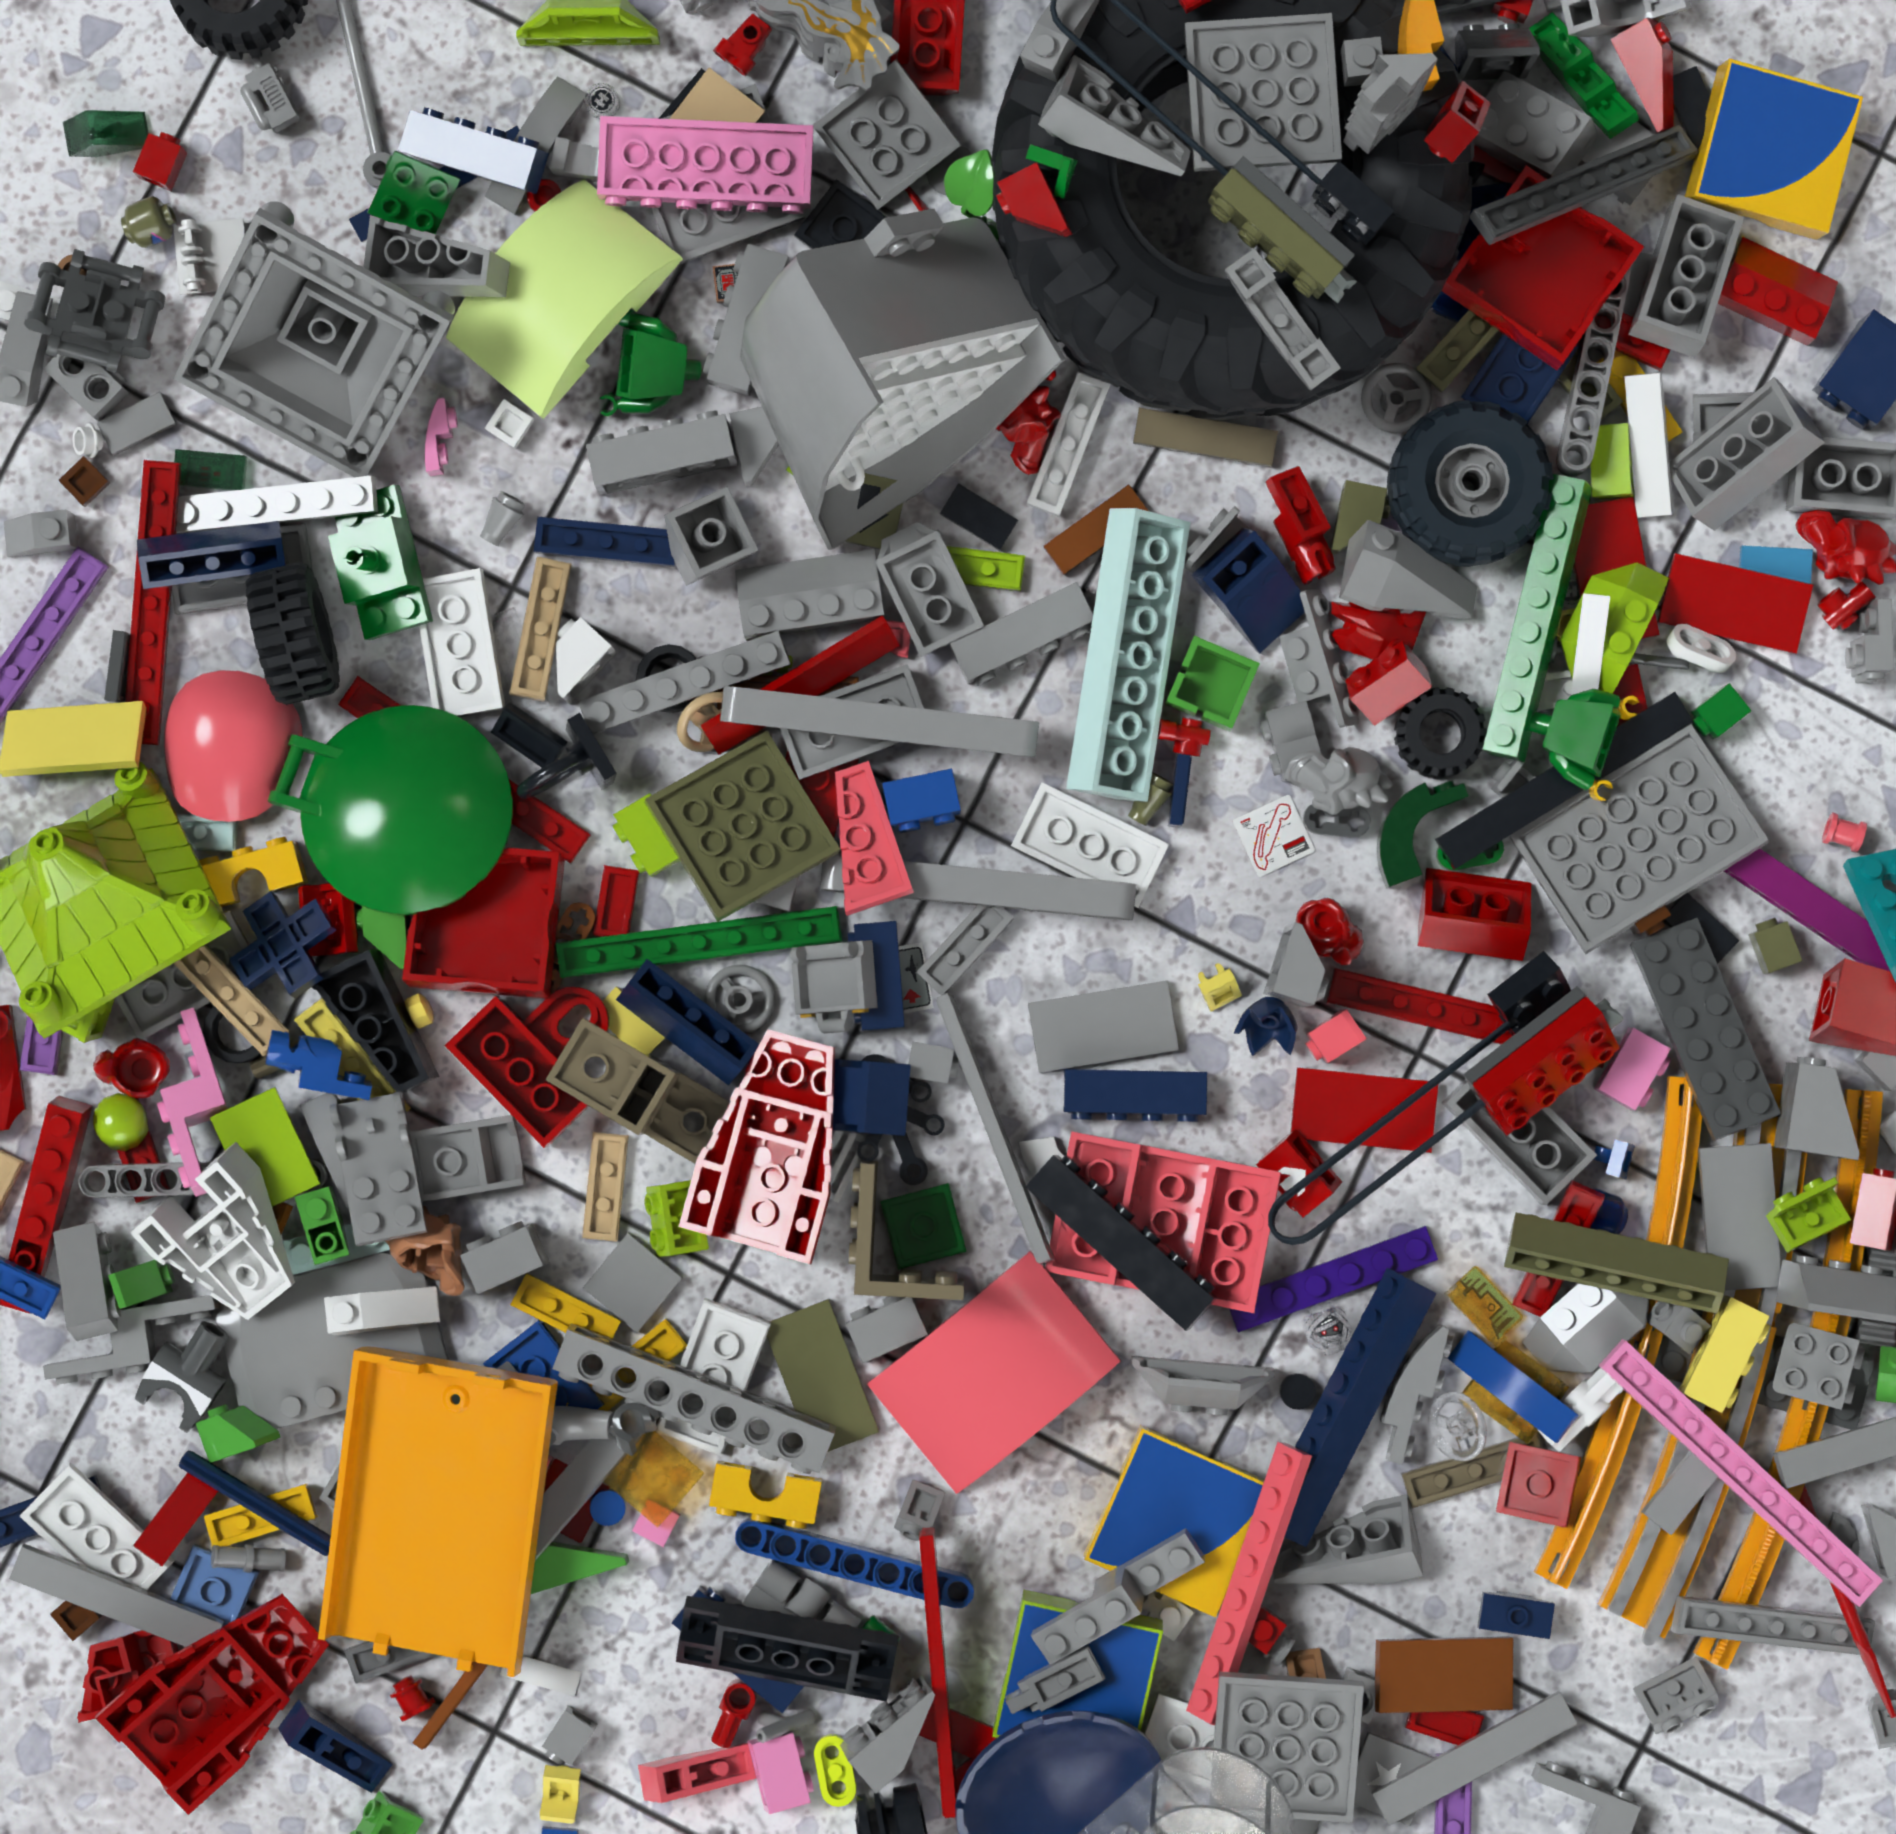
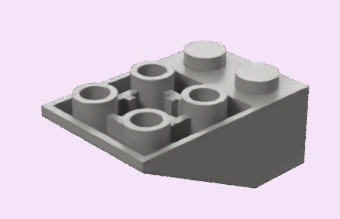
[840,1676,935,1794]

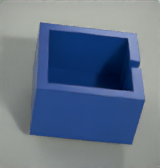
[882,768,961,833]

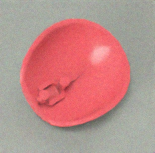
[164,670,303,822]

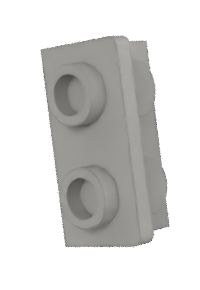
[1633,1656,1719,1734]

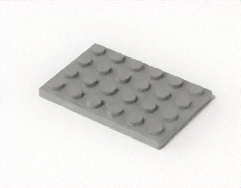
[1510,724,1769,955]

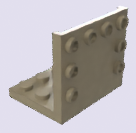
[848,1161,964,1300]

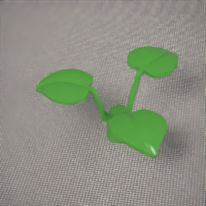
[944,149,999,242]

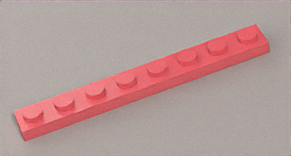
[1186,1442,1312,1725]

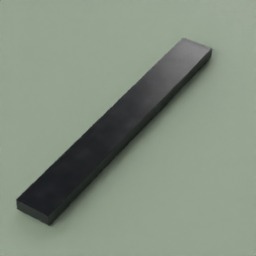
[1435,692,1693,869]

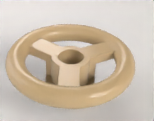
[677,692,723,752]

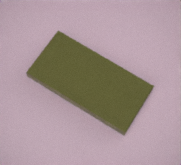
[767,1299,879,1452]

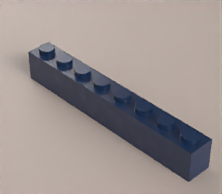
[1285,1268,1437,1547]

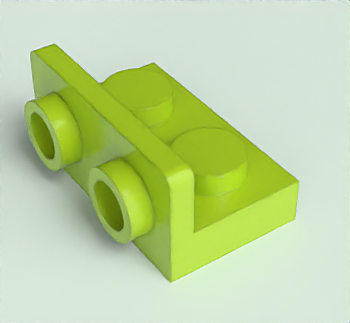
[644,1180,709,1257]

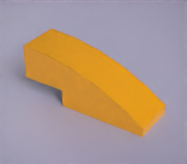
[1398,0,1445,91]

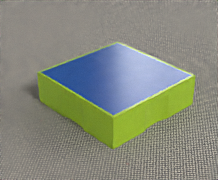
[992,1589,1163,1738]

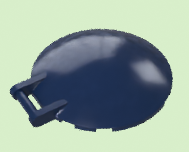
[955,1711,1168,1834]

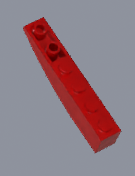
[0,1096,93,1314]

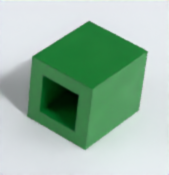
[1691,683,1751,740]

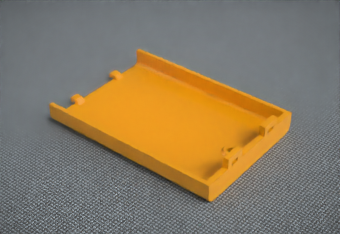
[318,1346,558,1677]

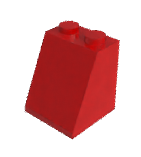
[1809,958,1896,1056]

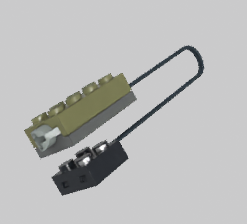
[1050,0,1394,303]

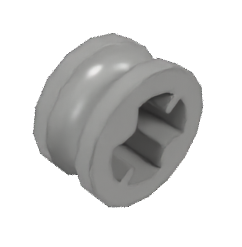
[1262,1632,1295,1666]

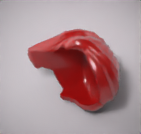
[1295,898,1364,965]
[93,1038,170,1098]

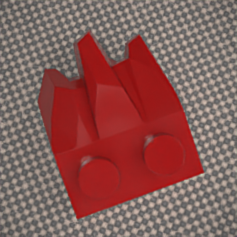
[1331,602,1426,661]

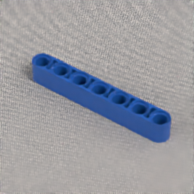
[735,1517,974,1608]

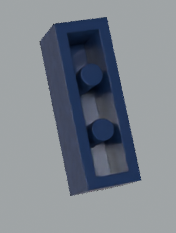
[848,921,905,1031]

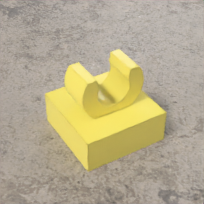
[1198,963,1242,1012]

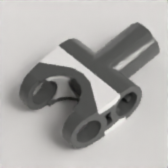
[135,1321,229,1433]

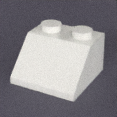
[556,617,617,704]

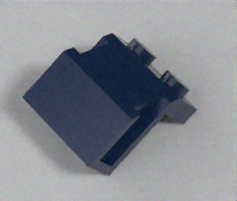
[833,1059,911,1136]

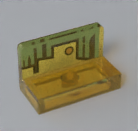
[1444,1266,1523,1348]

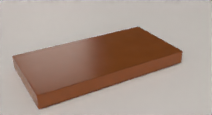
[1375,1636,1513,1713]

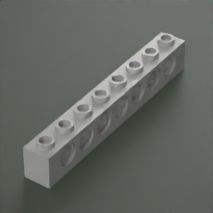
[552,1323,836,1474]

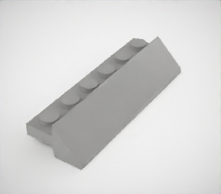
[1343,53,1438,154]

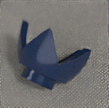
[1234,997,1298,1056]

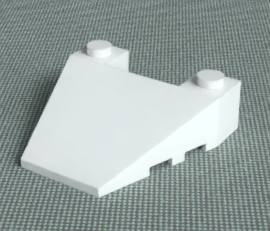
[130,1142,295,1320]

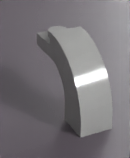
[1561,0,1691,37]

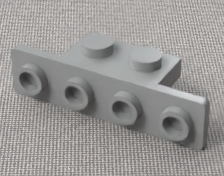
[1279,588,1359,728]

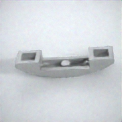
[485,76,588,215]
[1224,248,1340,390]

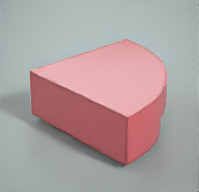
[886,620,911,659]

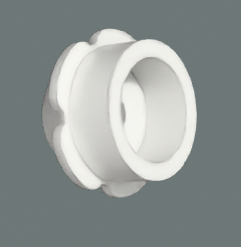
[73,423,103,458]

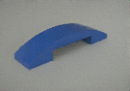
[1447,1330,1579,1443]

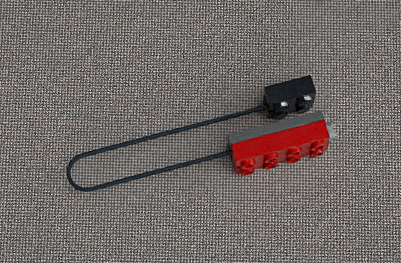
[1268,951,1623,1245]

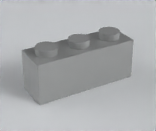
[53,1222,121,1341]

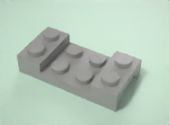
[410,1115,526,1202]

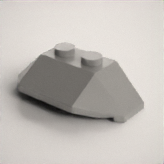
[1523,1283,1650,1373]
[1131,1356,1275,1415]

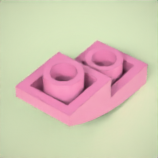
[425,398,458,476]

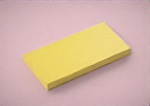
[0,701,147,777]

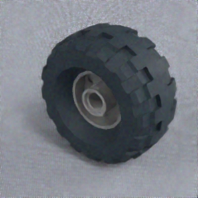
[1387,400,1554,567]

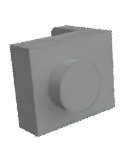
[1491,760,1535,798]
[1647,1301,1711,1354]
[1868,1689,1896,1749]

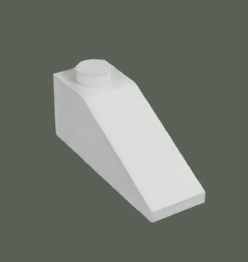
[324,1286,441,1336]

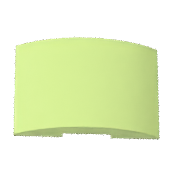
[446,179,683,419]

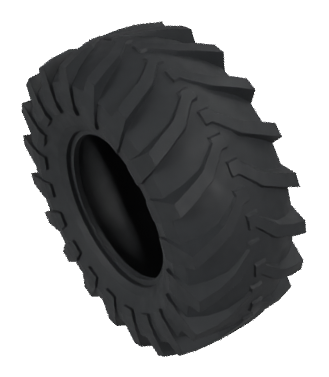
[991,0,1474,421]

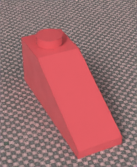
[638,1743,756,1803]

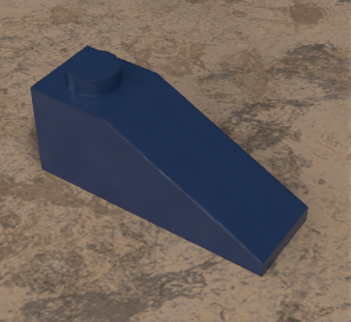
[278,1699,393,1793]

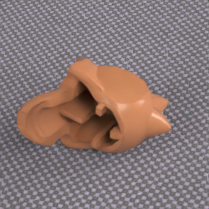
[385,1206,465,1296]

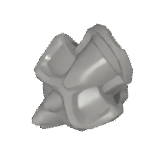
[1284,747,1392,815]

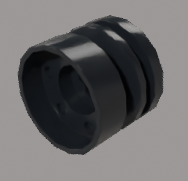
[855,1783,928,1834]

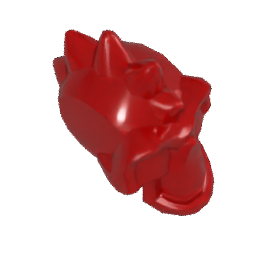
[996,385,1061,475]
[1795,510,1896,585]

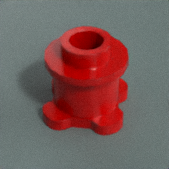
[390,1675,436,1722]

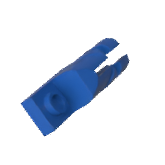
[266,1030,372,1100]

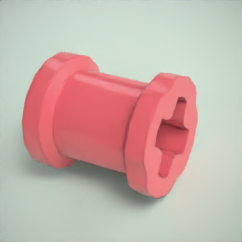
[1822,812,1867,853]

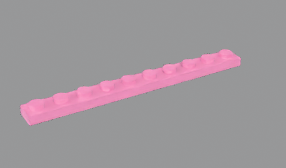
[1598,1339,1883,1607]

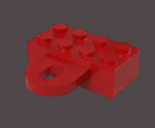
[444,987,609,1148]

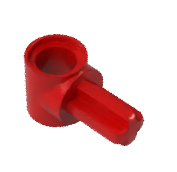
[711,1678,757,1748]

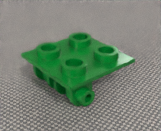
[367,151,460,234]

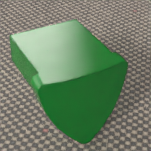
[1026,144,1078,199]

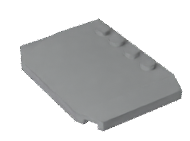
[215,1252,449,1429]

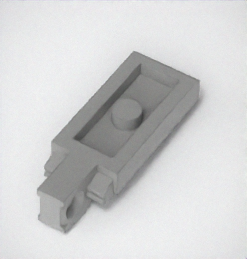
[1005,1644,1105,1714]

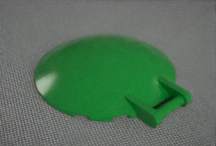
[267,705,513,915]

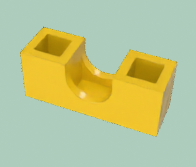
[199,836,309,907]
[709,1461,823,1529]

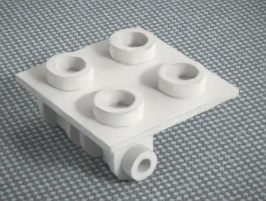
[173,218,245,295]

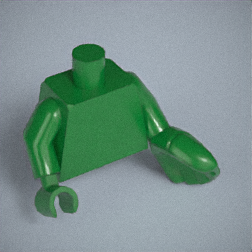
[599,308,702,416]

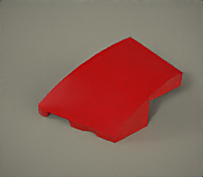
[77,1630,179,1723]

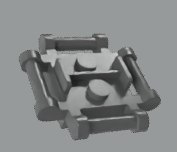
[24,249,166,373]

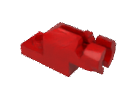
[1265,466,1336,585]

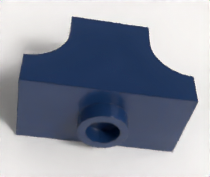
[1477,1591,1555,1639]

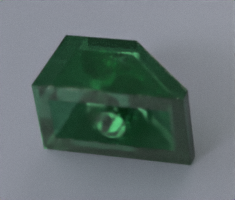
[63,110,148,157]

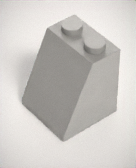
[1773,1057,1859,1160]

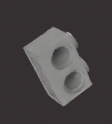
[43,354,129,422]

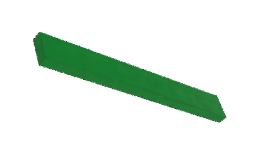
[556,906,842,978]

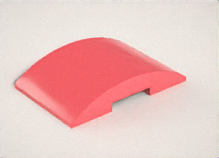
[1045,1131,1281,1313]
[867,1250,1121,1494]

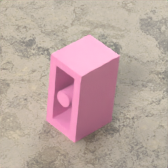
[1594,1027,1671,1111]
[747,1732,814,1814]

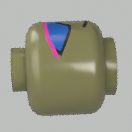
[121,196,177,248]

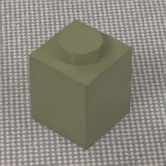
[1748,917,1802,974]

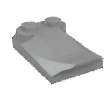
[875,522,985,657]

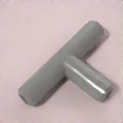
[756,1709,816,1743]

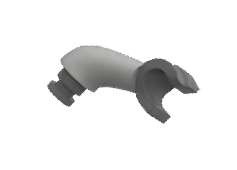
[549,1403,657,1456]

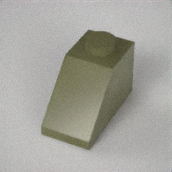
[1330,480,1390,555]

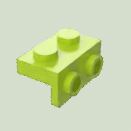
[1766,1177,1851,1253]

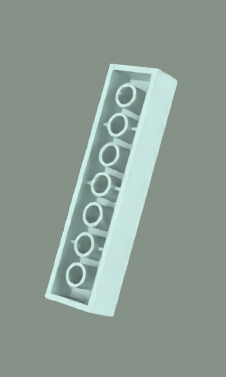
[1066,508,1191,802]

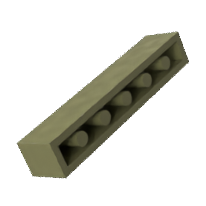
[1504,1212,1729,1314]

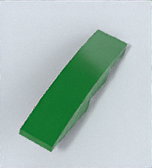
[1529,12,1639,139]

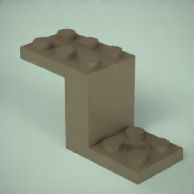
[546,1018,730,1164]

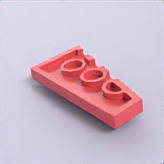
[835,761,914,916]

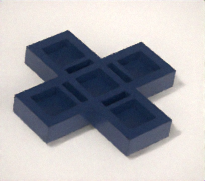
[229,891,336,998]

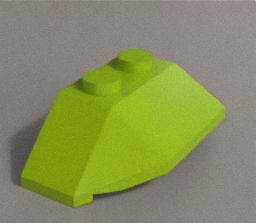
[516,0,660,46]
[1560,562,1669,694]

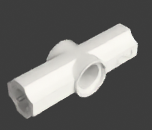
[1538,1368,1624,1452]

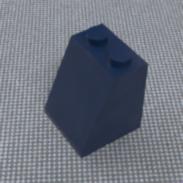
[1812,309,1896,430]

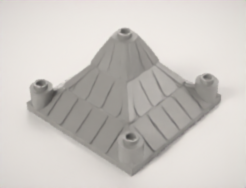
[173,201,455,477]

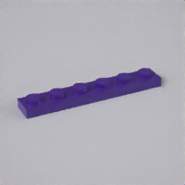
[1229,1226,1438,1333]

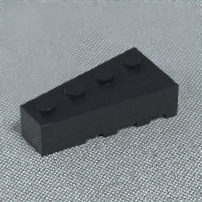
[312,949,440,1093]

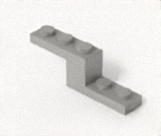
[43,1295,221,1385]
[1031,1528,1205,1665]
[1531,1761,1641,1834]

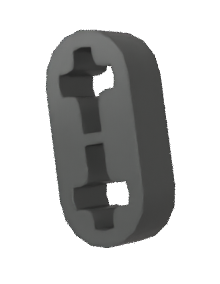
[1303,805,1371,838]

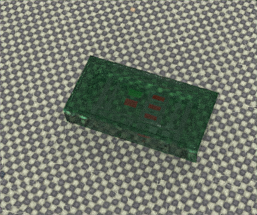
[174,449,248,491]

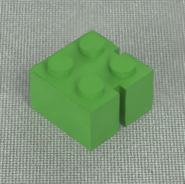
[1165,636,1260,732]

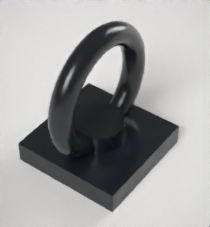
[517,712,617,799]

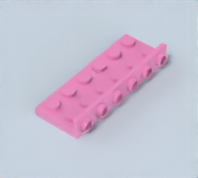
[597,116,814,214]

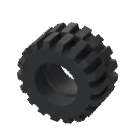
[1394,687,1487,779]

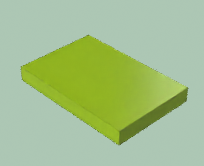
[210,1087,321,1207]

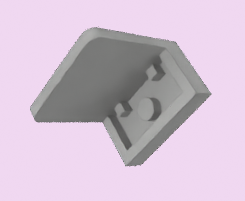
[1773,1323,1865,1410]

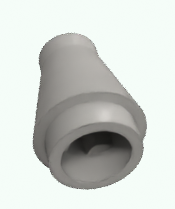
[480,491,525,546]

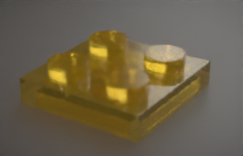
[604,1430,704,1528]

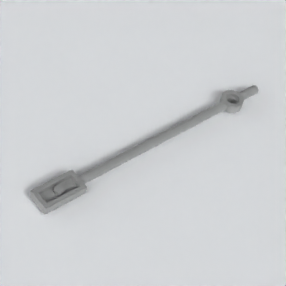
[336,0,390,189]

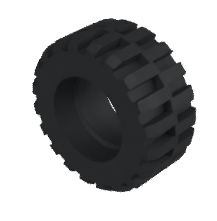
[170,0,308,60]
[246,562,340,705]

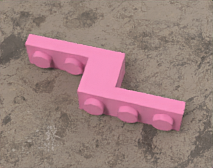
[157,1007,228,1197]

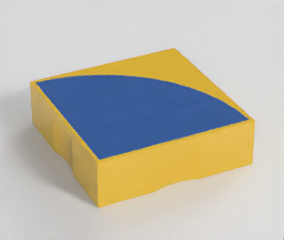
[1685,58,1863,240]
[1083,1425,1264,1618]

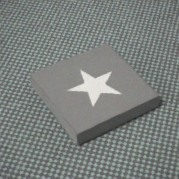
[1354,1732,1434,1826]

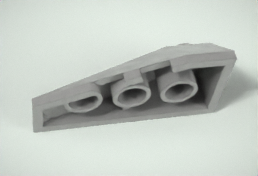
[1273,1494,1423,1584]

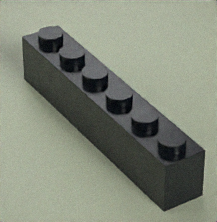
[1025,1155,1217,1331]

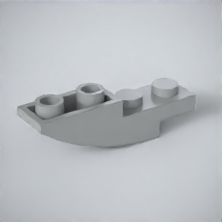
[1380,1325,1453,1465]

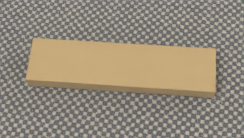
[509,556,572,702]
[173,944,291,1056]

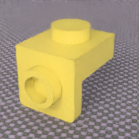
[540,1765,581,1824]

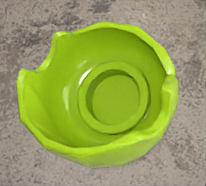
[93,1093,149,1151]

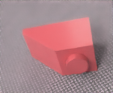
[1305,1009,1367,1063]

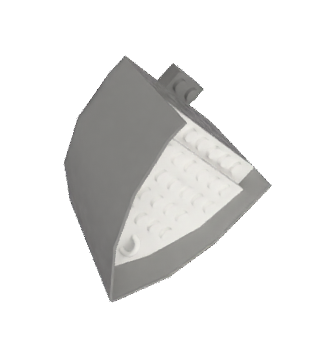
[740,209,1066,550]

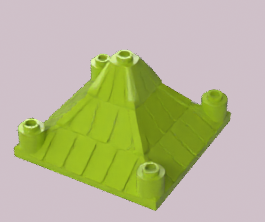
[0,761,231,1039]

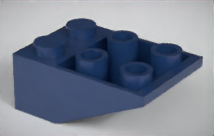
[1191,527,1305,654]

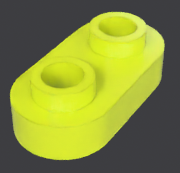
[814,1734,857,1807]

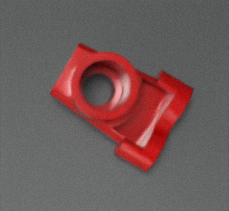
[713,14,772,77]
[1817,581,1876,630]
[1157,717,1211,757]

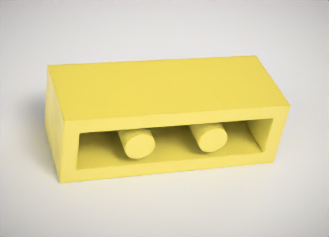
[1678,1295,1770,1413]

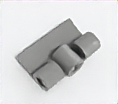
[742,1560,861,1627]

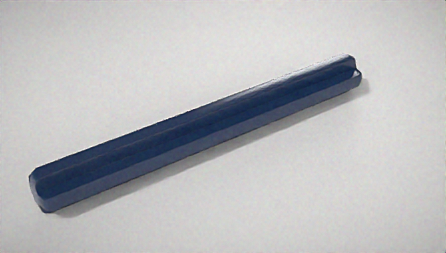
[178,1450,331,1556]

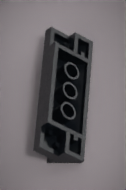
[676,1596,899,1702]

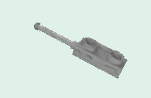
[240,57,300,133]

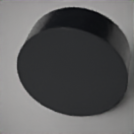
[1279,1373,1316,1410]

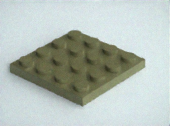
[645,731,840,922]

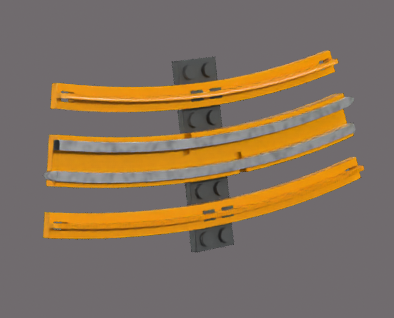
[1534,1076,1883,1670]

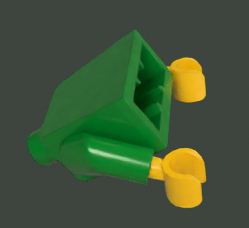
[1530,688,1639,801]

